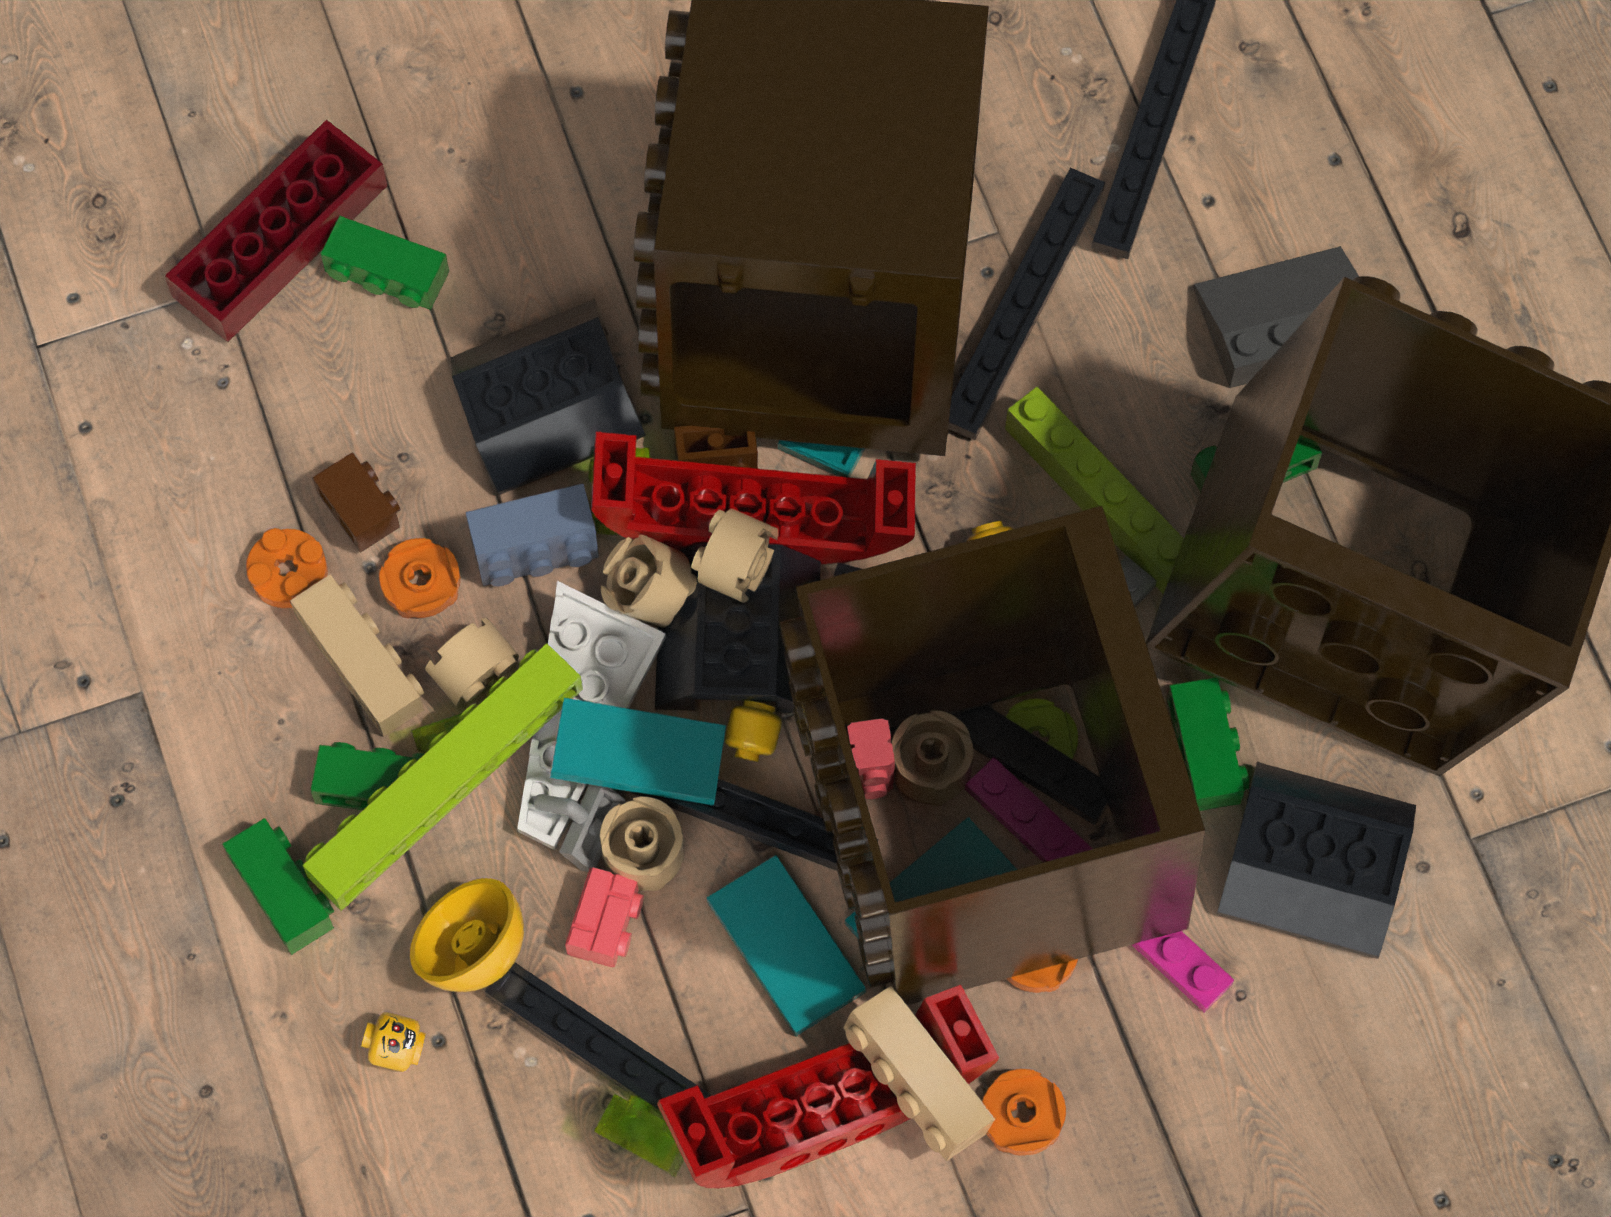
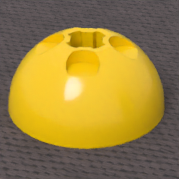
[410,878,524,992]

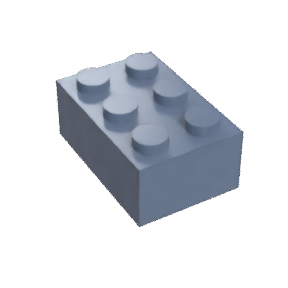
[465,483,599,586]

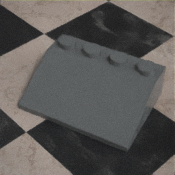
[1193,246,1360,388]

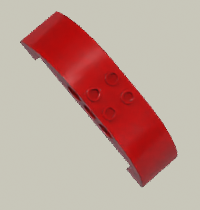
[591,432,916,565]
[657,985,999,1189]

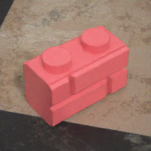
[847,718,895,799]
[565,867,644,967]

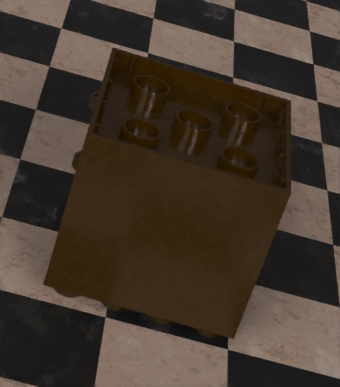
[634,0,989,456]
[1146,276,1611,776]
[779,506,1206,1005]

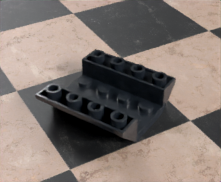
[450,299,646,495]
[655,543,821,713]
[1217,762,1416,959]

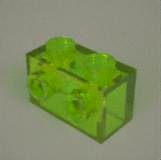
[594,1094,684,1178]

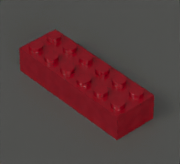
[165,120,388,342]

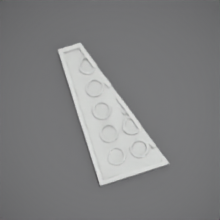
[517,581,666,850]

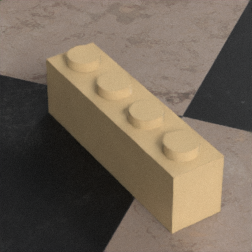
[290,574,424,737]
[843,986,995,1161]

